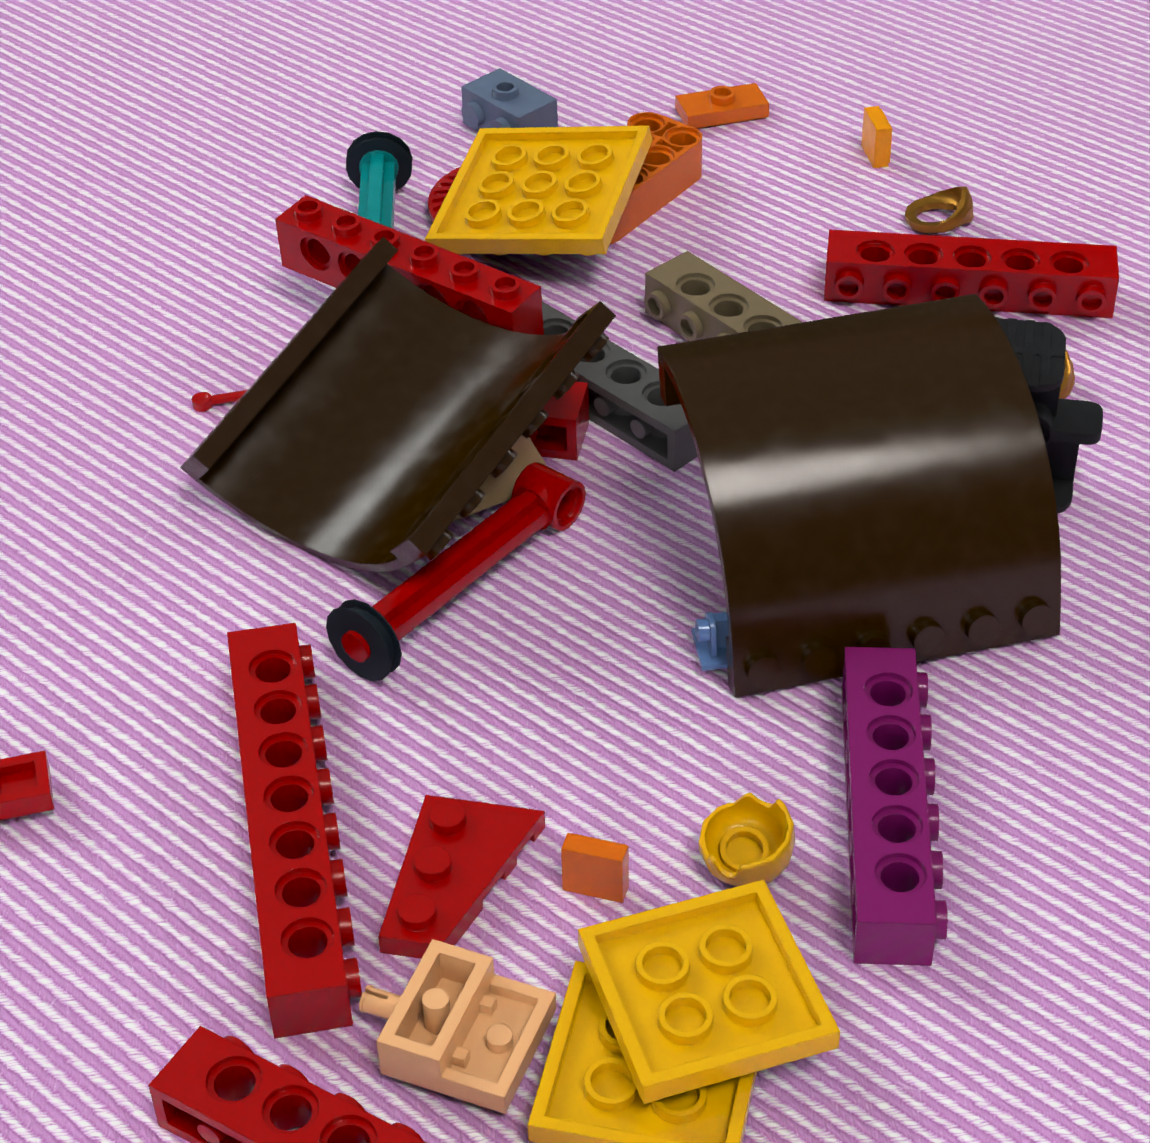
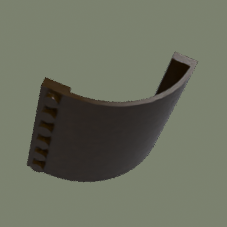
[180,237,616,572]
[657,294,1061,697]

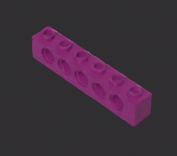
[841,647,948,966]

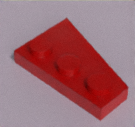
[378,795,545,959]

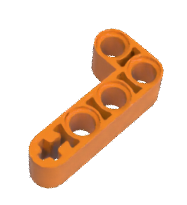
[610,112,703,244]

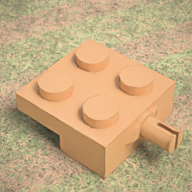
[359,939,557,1114]

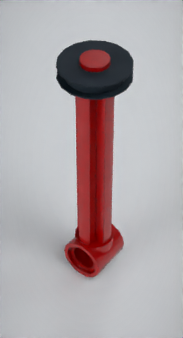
[326,462,586,681]

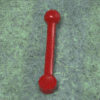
[191,390,247,412]

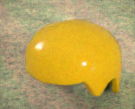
[698,793,795,887]

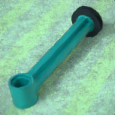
[346,131,413,229]

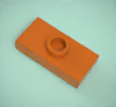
[675,83,769,129]

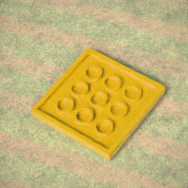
[425,125,653,256]

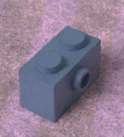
[461,68,558,132]

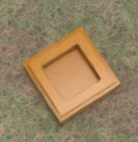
[861,106,893,168]

